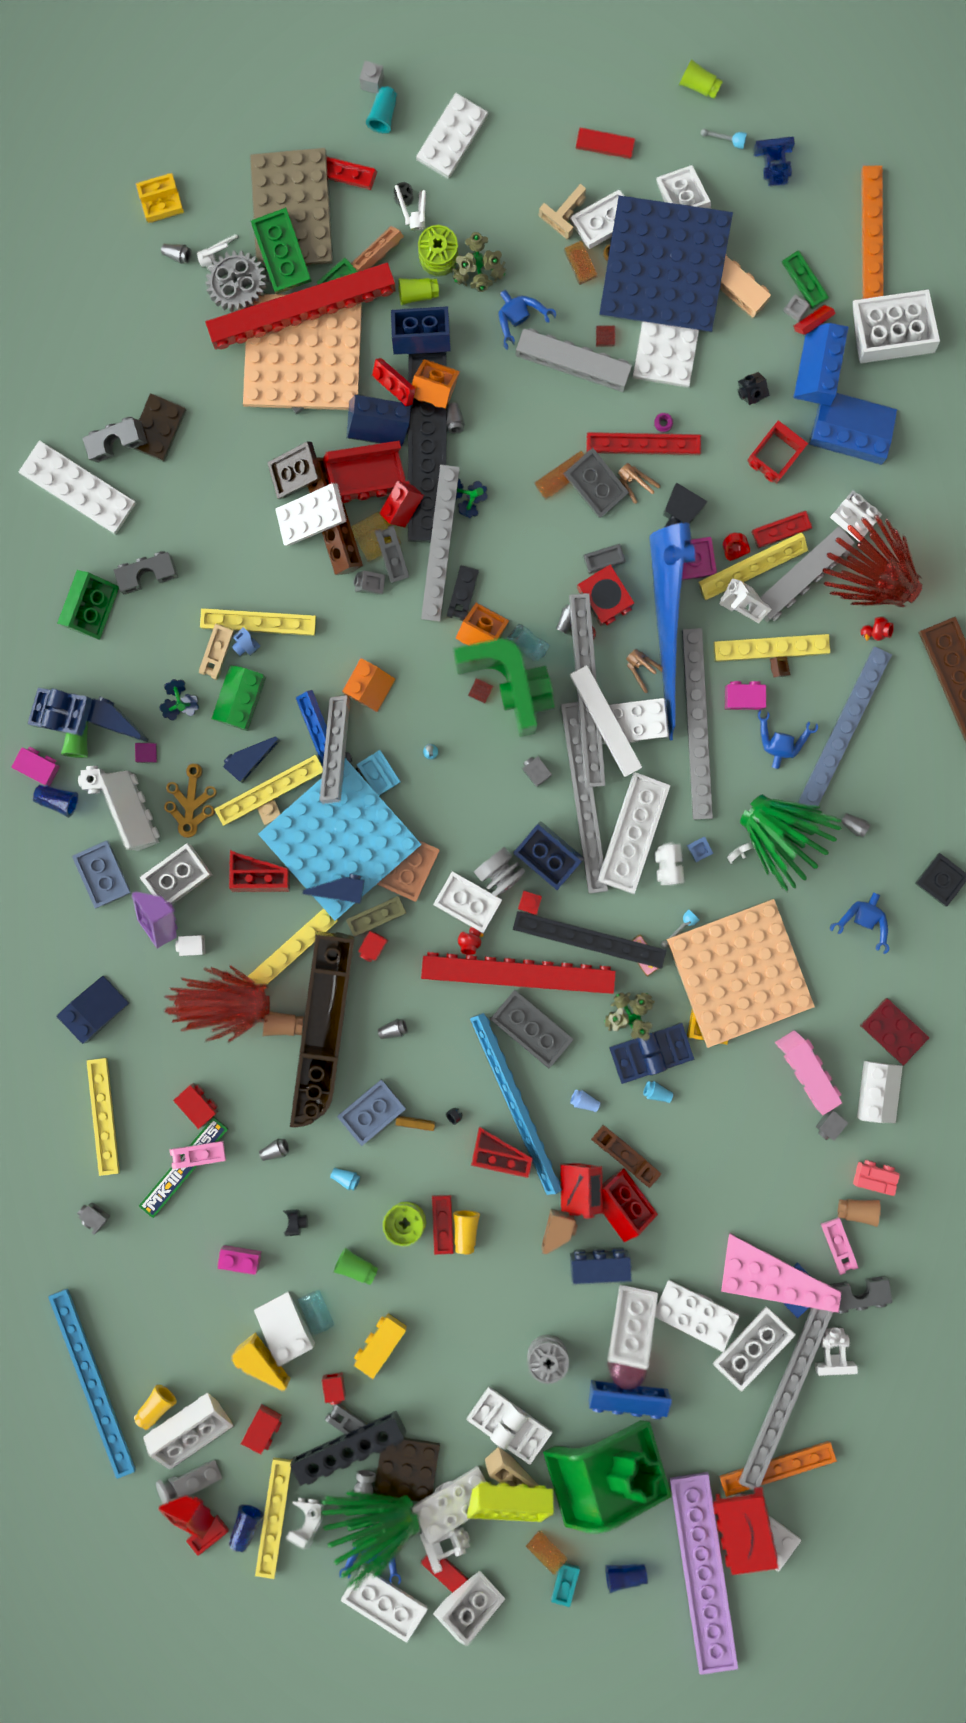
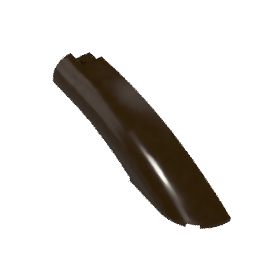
[290,931,354,1128]

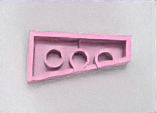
[775,1030,842,1115]

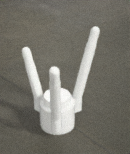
[395,185,426,230]
[197,235,238,270]

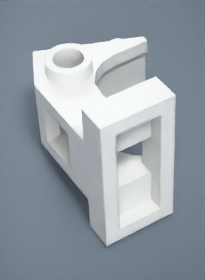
[719,578,772,623]
[815,1327,858,1375]
[286,1498,324,1548]
[420,1527,470,1574]

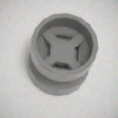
[354,1470,376,1494]

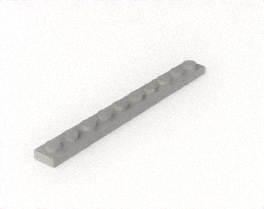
[569,593,605,788]
[682,628,713,820]
[561,702,608,894]
[739,1308,833,1490]

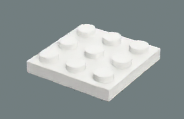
[633,322,699,388]

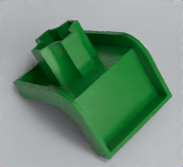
[453,639,555,737]
[543,1420,672,1533]

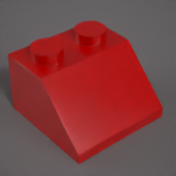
[158,1495,215,1540]

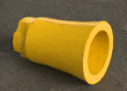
[453,1210,480,1255]
[134,1384,177,1430]

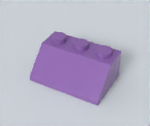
[132,892,178,948]

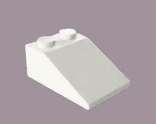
[656,165,711,209]
[254,1291,315,1366]
[433,1571,505,1646]

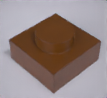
[770,657,791,678]

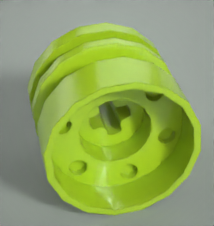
[418,225,458,276]
[383,1201,427,1246]

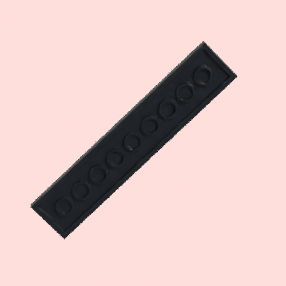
[408,352,447,542]

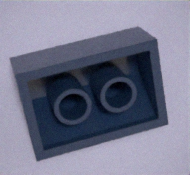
[346,395,411,447]

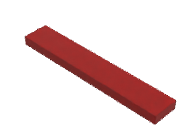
[586,432,701,455]

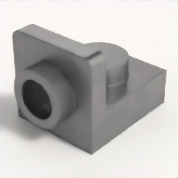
[354,571,385,595]

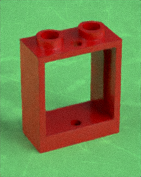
[747,420,808,484]

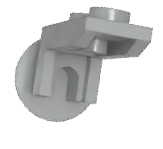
[156,1460,222,1504]

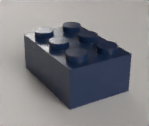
[391,306,451,355]
[513,821,584,890]
[570,1248,632,1285]

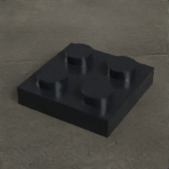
[915,853,966,907]

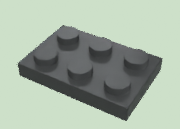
[563,448,629,518]

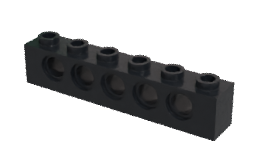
[290,1411,407,1486]

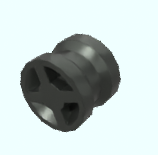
[394,182,413,206]

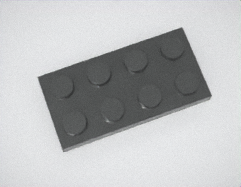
[490,990,574,1068]

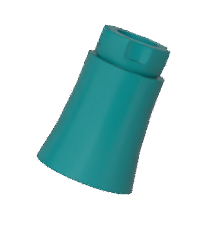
[365,86,397,134]

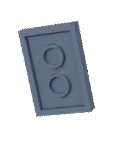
[72,840,131,909]
[337,1079,406,1146]

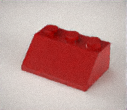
[602,1168,658,1242]

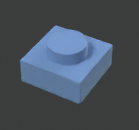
[687,836,713,862]

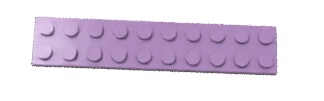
[669,1472,738,1675]

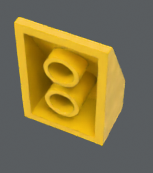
[232,1332,291,1391]

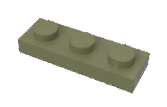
[346,896,406,937]

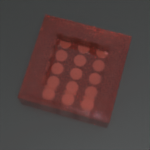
[596,326,615,347]
[468,678,493,704]

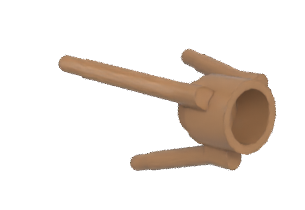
[618,463,660,504]
[626,649,662,693]

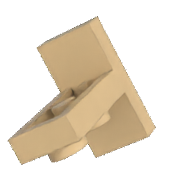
[539,184,586,240]

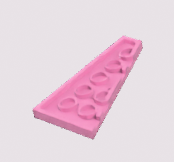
[721,1233,841,1312]

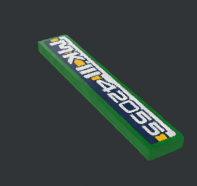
[139,1117,228,1218]

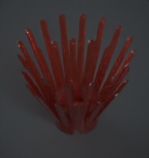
[823,515,923,607]

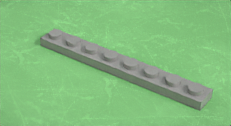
[421,465,460,622]

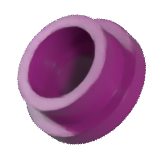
[654,413,673,432]

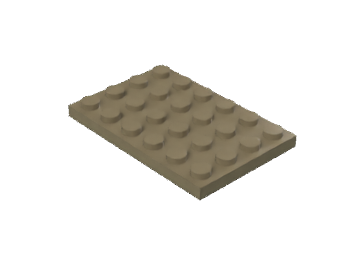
[250,148,333,269]

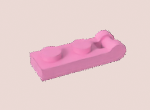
[170,1141,226,1169]
[821,1217,858,1275]

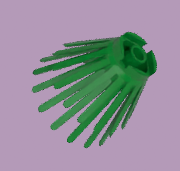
[740,794,842,891]
[321,1491,420,1590]

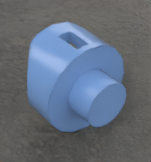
[231,627,260,656]

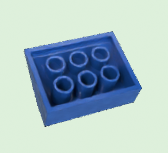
[808,393,897,465]

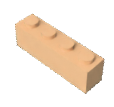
[720,256,771,318]

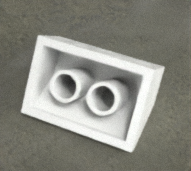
[857,1061,903,1123]

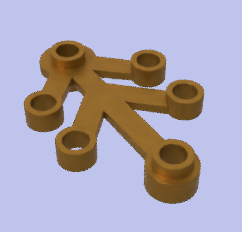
[164,763,217,838]

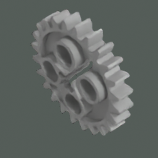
[205,250,268,313]

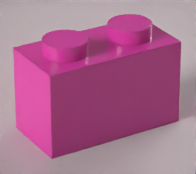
[725,681,766,710]
[11,746,60,787]
[217,1245,262,1275]

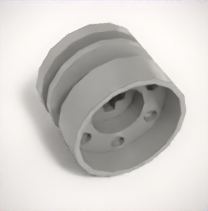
[474,846,525,897]
[527,1335,569,1384]

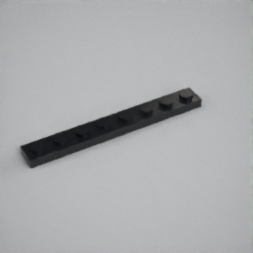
[513,911,667,969]

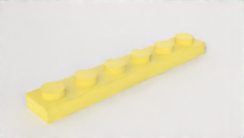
[698,533,808,600]
[200,608,316,636]
[714,634,830,662]
[214,755,323,826]
[240,908,338,998]
[87,1058,120,1176]
[255,1457,292,1579]

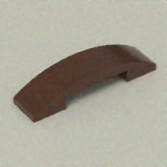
[591,1125,662,1189]

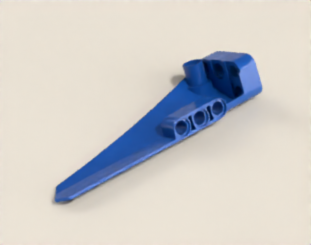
[649,523,695,741]

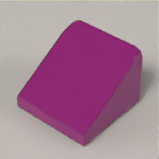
[135,743,157,763]

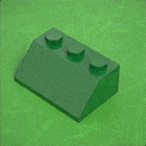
[57,570,119,640]
[211,665,266,731]

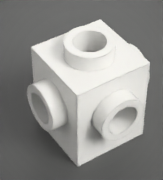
[78,766,106,794]

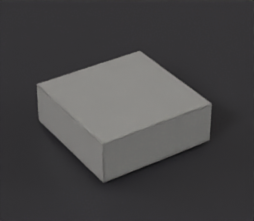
[783,294,810,322]

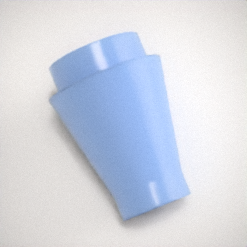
[570,1089,600,1112]

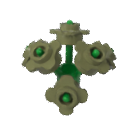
[452,232,506,292]
[604,992,655,1041]

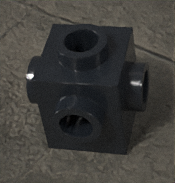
[737,372,770,405]

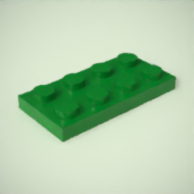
[251,208,312,295]

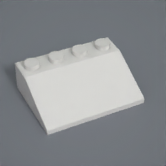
[853,290,940,363]
[97,771,160,851]

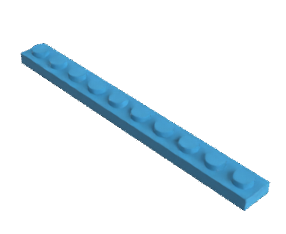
[470,1013,562,1195]
[48,1288,136,1479]

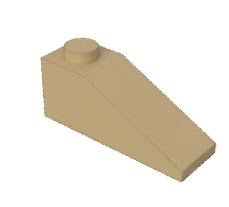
[485,1447,539,1488]

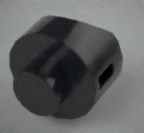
[283,1209,308,1236]

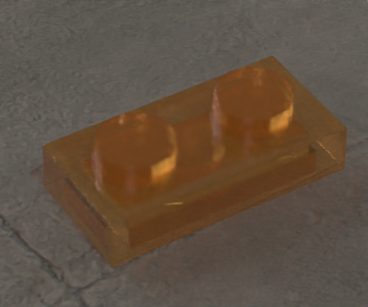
[564,240,597,285]
[526,1531,568,1575]

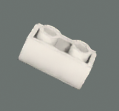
[830,490,882,542]

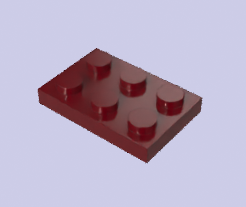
[860,998,929,1066]

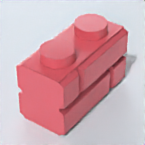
[853,1160,900,1196]

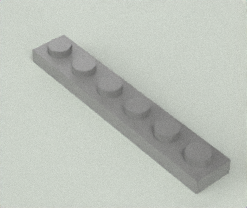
[320,695,350,804]

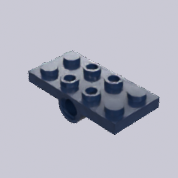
[28,688,93,736]
[609,1023,695,1084]

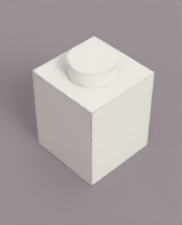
[176,935,205,956]

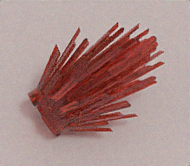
[164,965,270,1043]

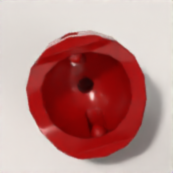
[722,533,750,561]

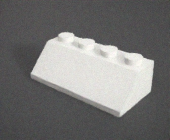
[713,1307,795,1392]
[143,1393,233,1470]

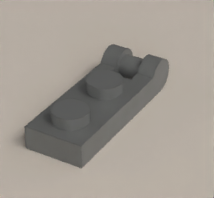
[375,525,409,583]
[325,1403,381,1445]

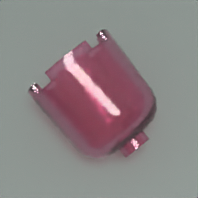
[607,1361,647,1390]

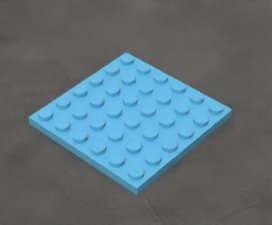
[258,758,422,921]

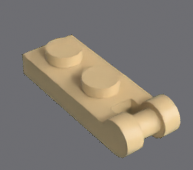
[199,623,235,680]

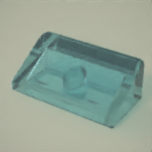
[297,1290,334,1335]

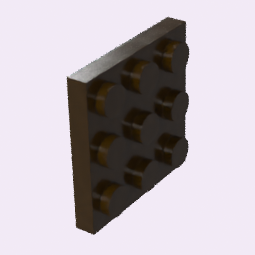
[373,1434,440,1502]

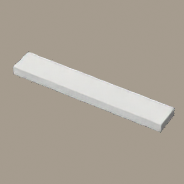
[569,665,642,777]

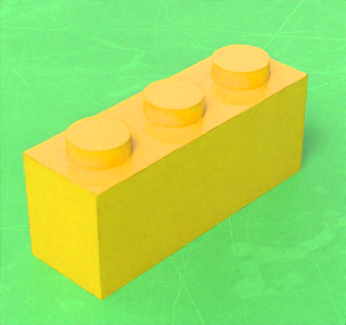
[354,1313,407,1379]

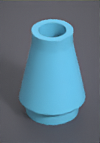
[643,1081,673,1103]
[330,1168,360,1191]

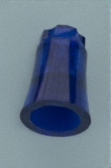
[33,785,78,818]
[229,1504,264,1552]
[605,1564,648,1594]

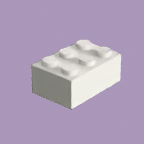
[140,843,213,905]

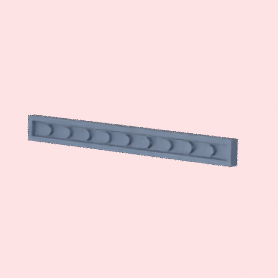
[797,646,891,823]

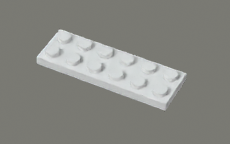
[19,441,136,535]
[597,772,670,894]

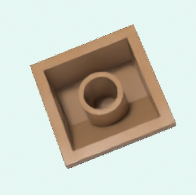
[541,1209,577,1254]

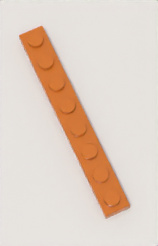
[862,166,883,299]

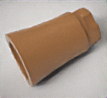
[263,1010,303,1036]
[838,1199,880,1227]

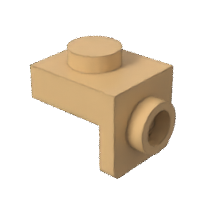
[257,800,281,827]

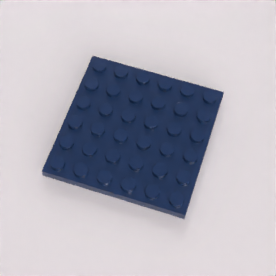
[599,195,733,332]

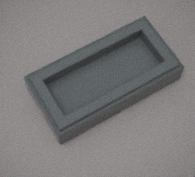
[583,543,625,574]

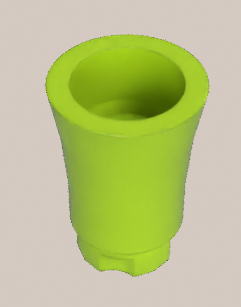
[679,59,723,98]
[398,278,439,306]

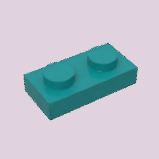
[551,1562,580,1607]

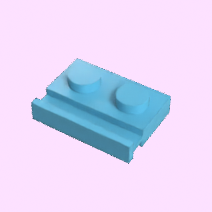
[356,750,401,796]

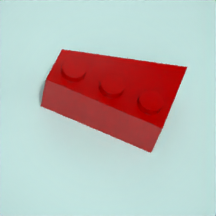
[229,850,290,892]
[471,1127,532,1178]

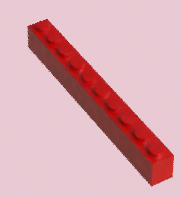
[205,262,396,350]
[421,952,615,994]

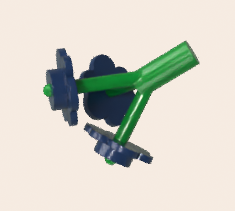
[455,478,488,518]
[159,679,199,721]

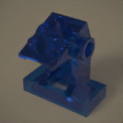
[753,136,795,186]

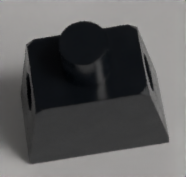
[663,482,707,528]

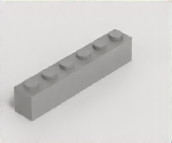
[516,328,632,392]
[760,526,855,622]

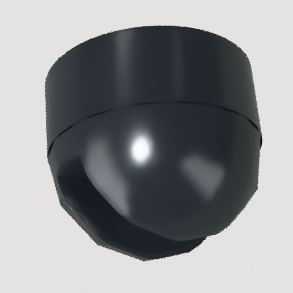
[446,1108,463,1125]

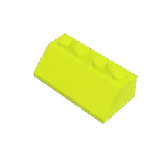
[467,1482,554,1522]

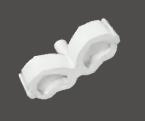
[727,842,755,864]

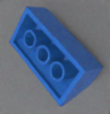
[793,323,848,406]
[588,1380,672,1419]

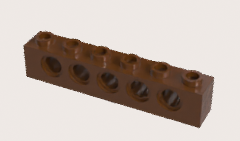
[308,457,363,575]

